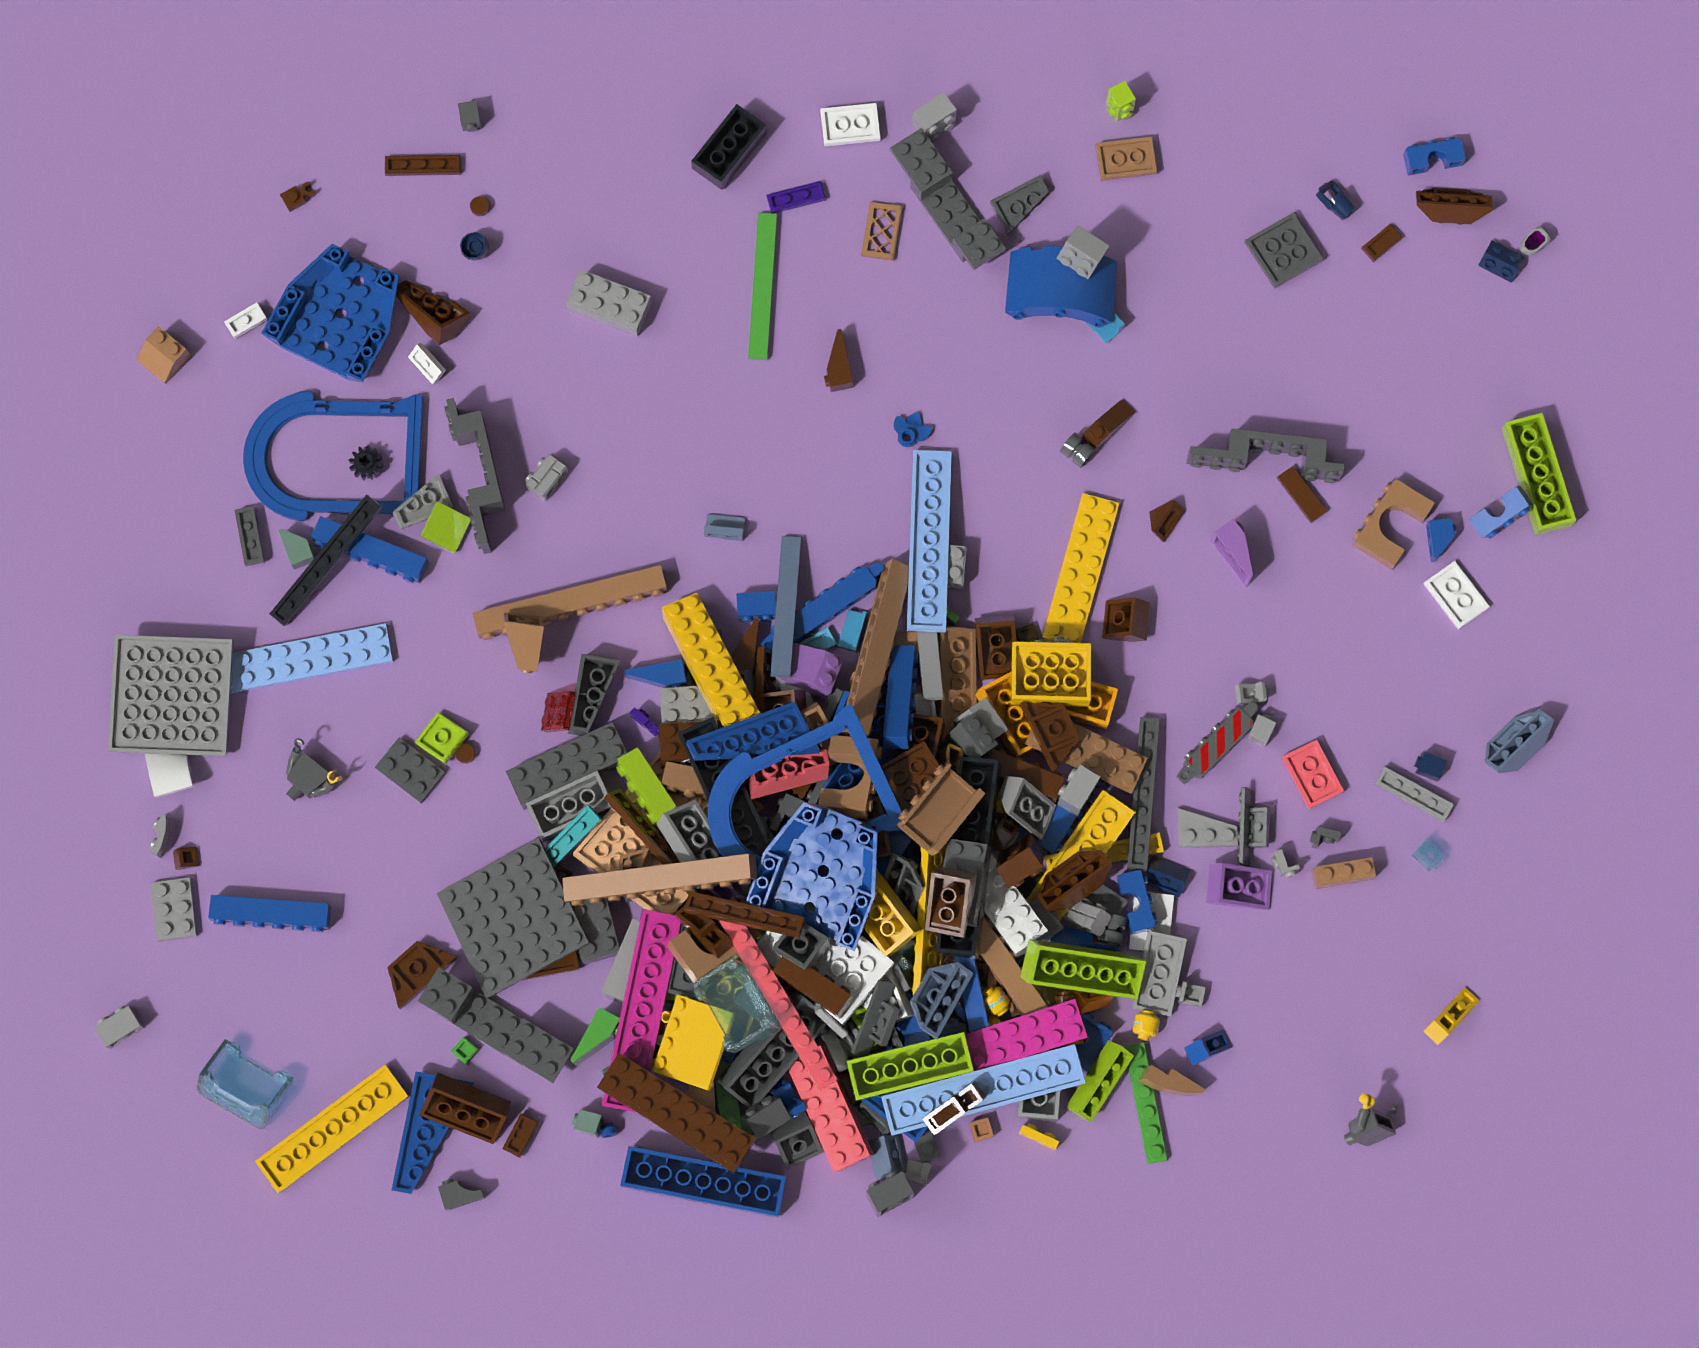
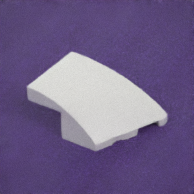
[145,753,194,798]

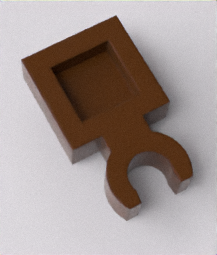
[280,182,316,212]

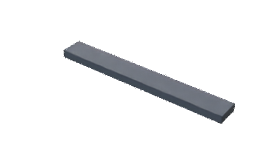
[771,536,801,678]

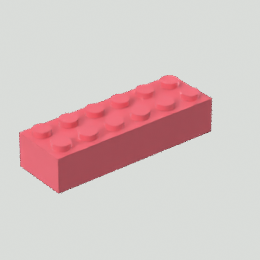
[788,1045,874,1172]

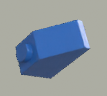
[1426,519,1457,562]
[1184,1030,1232,1065]

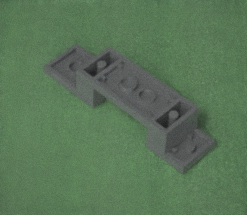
[890,128,1006,270]
[444,398,505,554]
[1186,428,1344,483]
[768,688,846,837]
[418,967,574,1084]

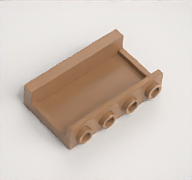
[896,763,985,856]

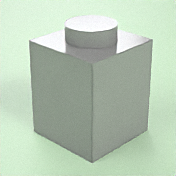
[1247,714,1276,747]

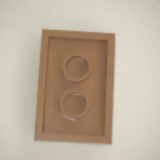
[1095,136,1157,181]

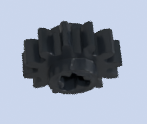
[348,446,383,481]

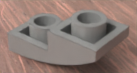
[150,814,170,858]

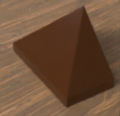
[1149,500,1185,542]

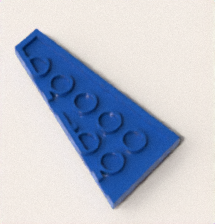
[686,702,820,761]
[391,1072,474,1194]

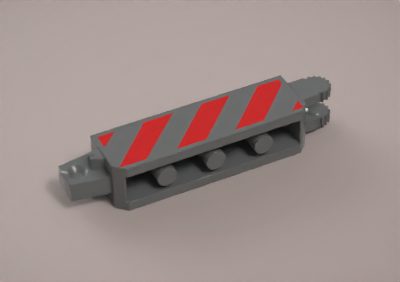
[1176,702,1258,785]

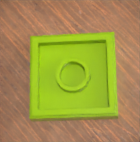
[420,501,470,553]
[414,712,469,765]

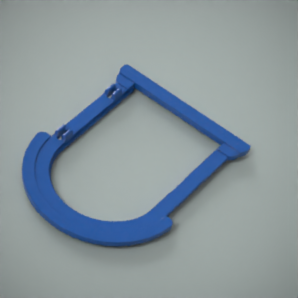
[243,391,423,522]
[708,704,902,869]

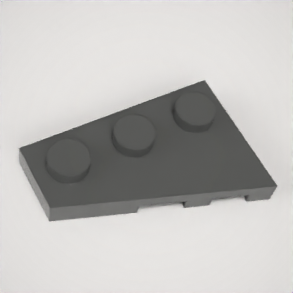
[990,175,1049,235]

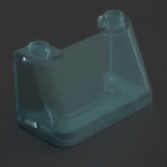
[693,958,781,1053]
[197,1039,293,1129]

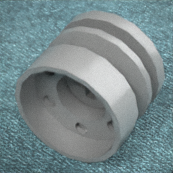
[821,1021,869,1073]

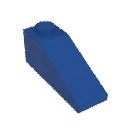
[624,659,687,688]

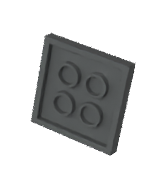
[1244,213,1323,289]

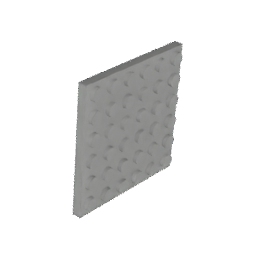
[108,635,233,757]

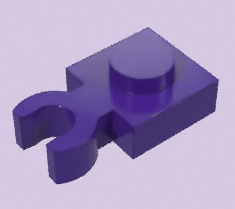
[629,707,659,737]

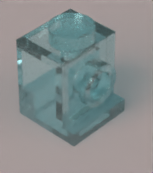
[1411,838,1444,871]

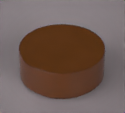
[470,196,489,216]
[455,743,475,764]

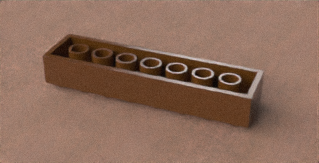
[597,1053,756,1174]

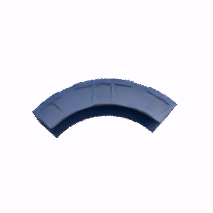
[1005,246,1117,328]

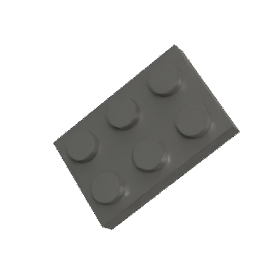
[375,737,445,803]

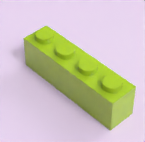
[616,747,677,828]
[1066,1040,1134,1122]

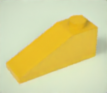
[1424,987,1479,1045]

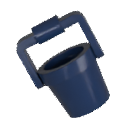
[1316,181,1356,220]

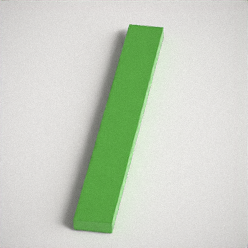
[748,213,777,360]

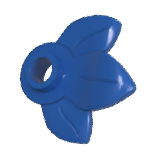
[893,412,932,447]

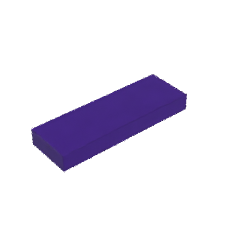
[766,181,826,214]

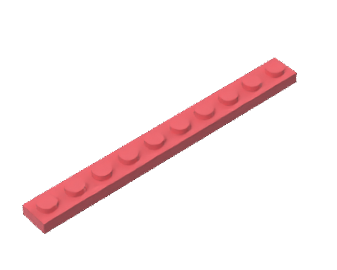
[718,920,837,1091]

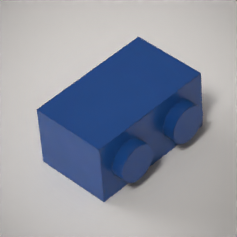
[736,591,776,623]

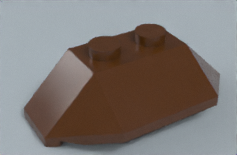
[1416,187,1493,225]
[1037,850,1112,911]

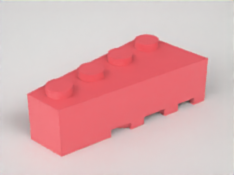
[748,749,829,799]

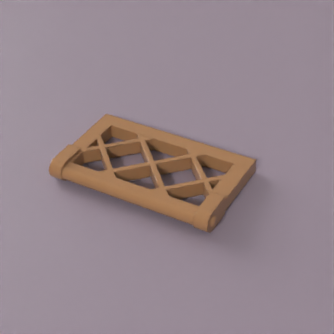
[861,202,903,261]

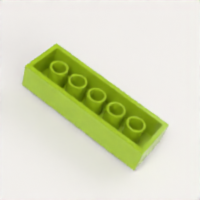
[1502,413,1576,536]
[1020,939,1146,999]
[846,1032,974,1100]

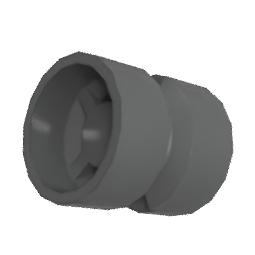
[1060,432,1096,468]
[1097,913,1128,947]

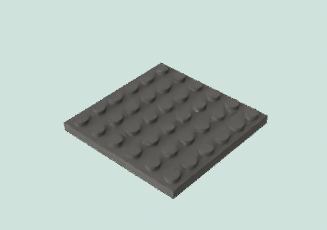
[437,838,591,998]

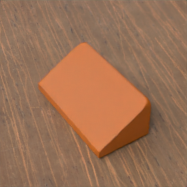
[1072,990,1113,1014]

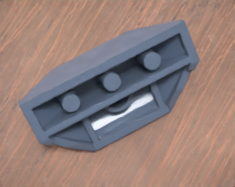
[1485,709,1554,773]
[910,962,973,1039]

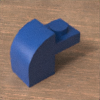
[768,1077,807,1118]

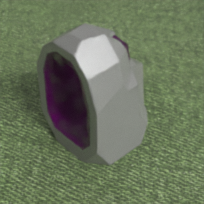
[1520,226,1551,255]

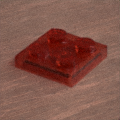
[541,691,576,732]

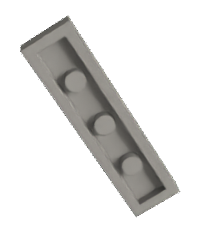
[1374,766,1454,822]

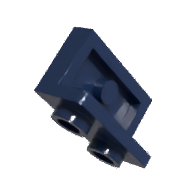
[1479,240,1525,282]

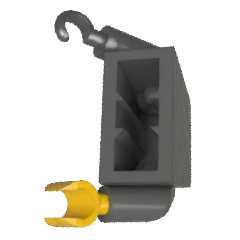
[286,738,342,801]
[1344,1093,1397,1146]

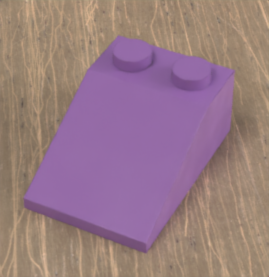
[1211,519,1253,586]
[777,643,843,700]
[1206,863,1272,910]

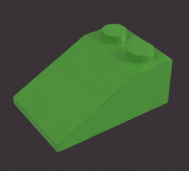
[570,1007,620,1066]

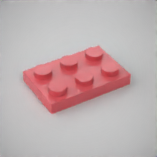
[1282,740,1344,810]

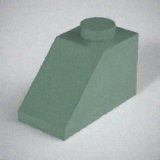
[279,529,317,569]
[572,1110,604,1138]

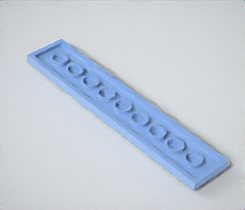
[907,450,952,633]
[230,623,393,693]
[881,1044,1085,1136]

